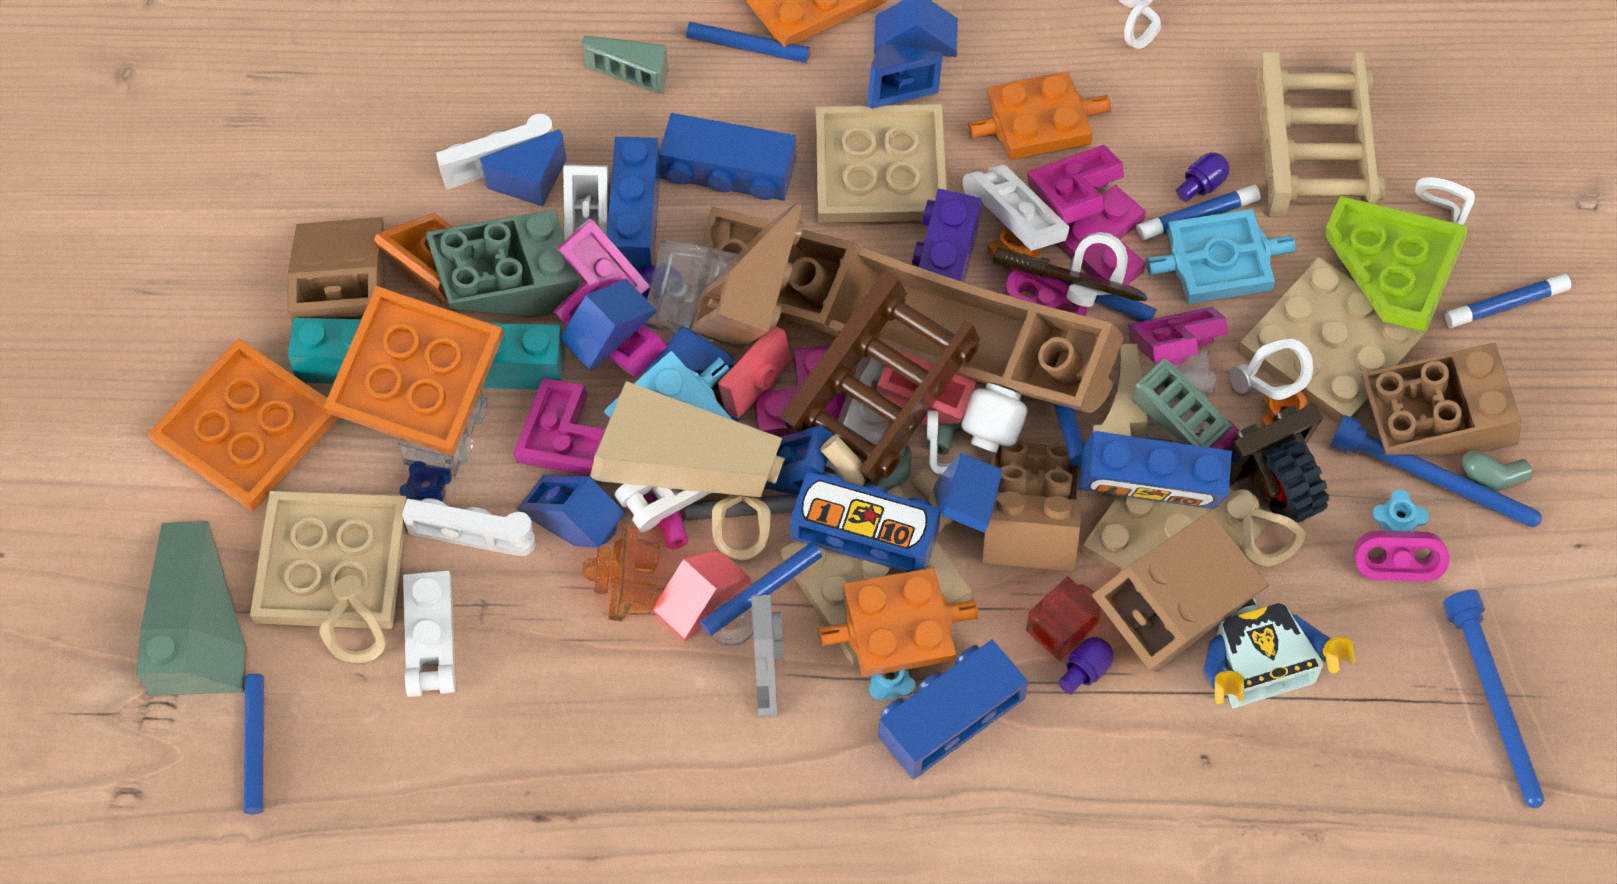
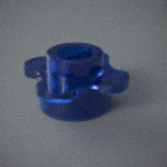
[400,461,452,502]

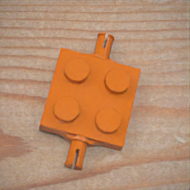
[968,71,1111,160]
[818,567,979,678]

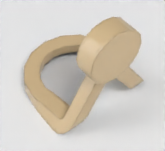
[1227,489,1306,567]
[712,494,771,560]
[319,575,385,664]

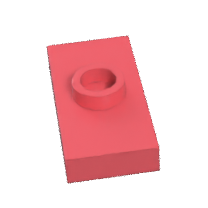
[718,326,792,419]

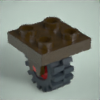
[1228,403,1329,523]

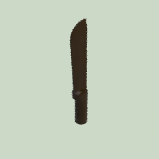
[993,247,1147,301]

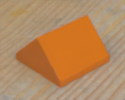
[374,212,457,312]

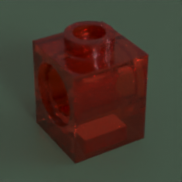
[1026,576,1102,661]

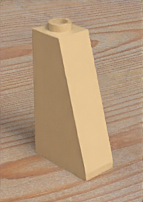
[590,381,785,498]

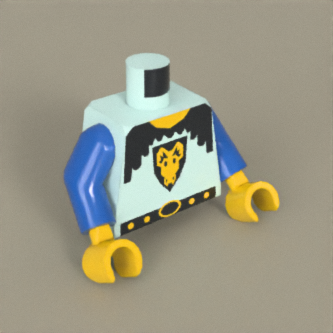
[1203,598,1356,709]

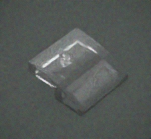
[644,240,737,343]

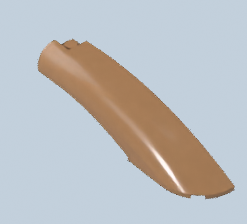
[705,207,1124,413]

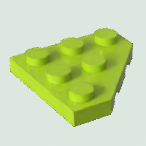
[1326,196,1468,332]

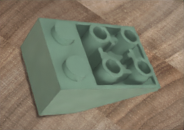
[426,209,579,317]

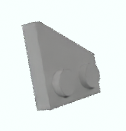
[751,595,783,718]

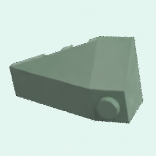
[137,521,247,696]

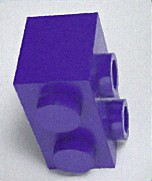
[912,188,983,282]

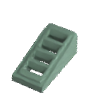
[582,36,668,94]
[1132,358,1232,448]

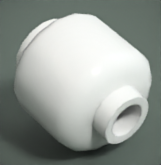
[961,383,1028,453]

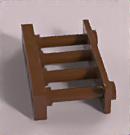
[779,270,980,486]

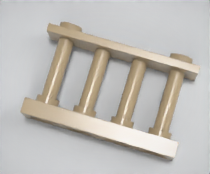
[1256,52,1385,217]

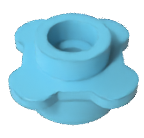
[1373,490,1429,531]
[869,669,915,700]

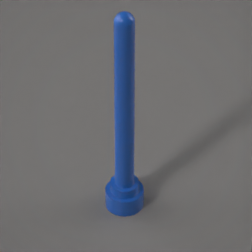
[1330,414,1542,527]
[1442,590,1544,808]

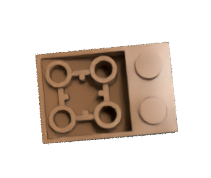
[692,203,803,349]
[288,217,385,323]
[1361,342,1522,455]
[982,440,1081,572]
[1092,511,1269,672]

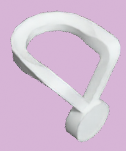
[1118,0,1162,49]
[1415,177,1475,225]
[1066,232,1128,307]
[1229,338,1314,400]
[926,410,951,474]

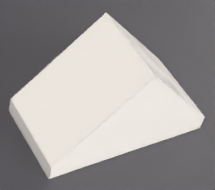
[563,164,611,240]

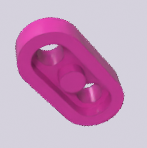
[1005,270,1088,316]
[1353,531,1450,582]

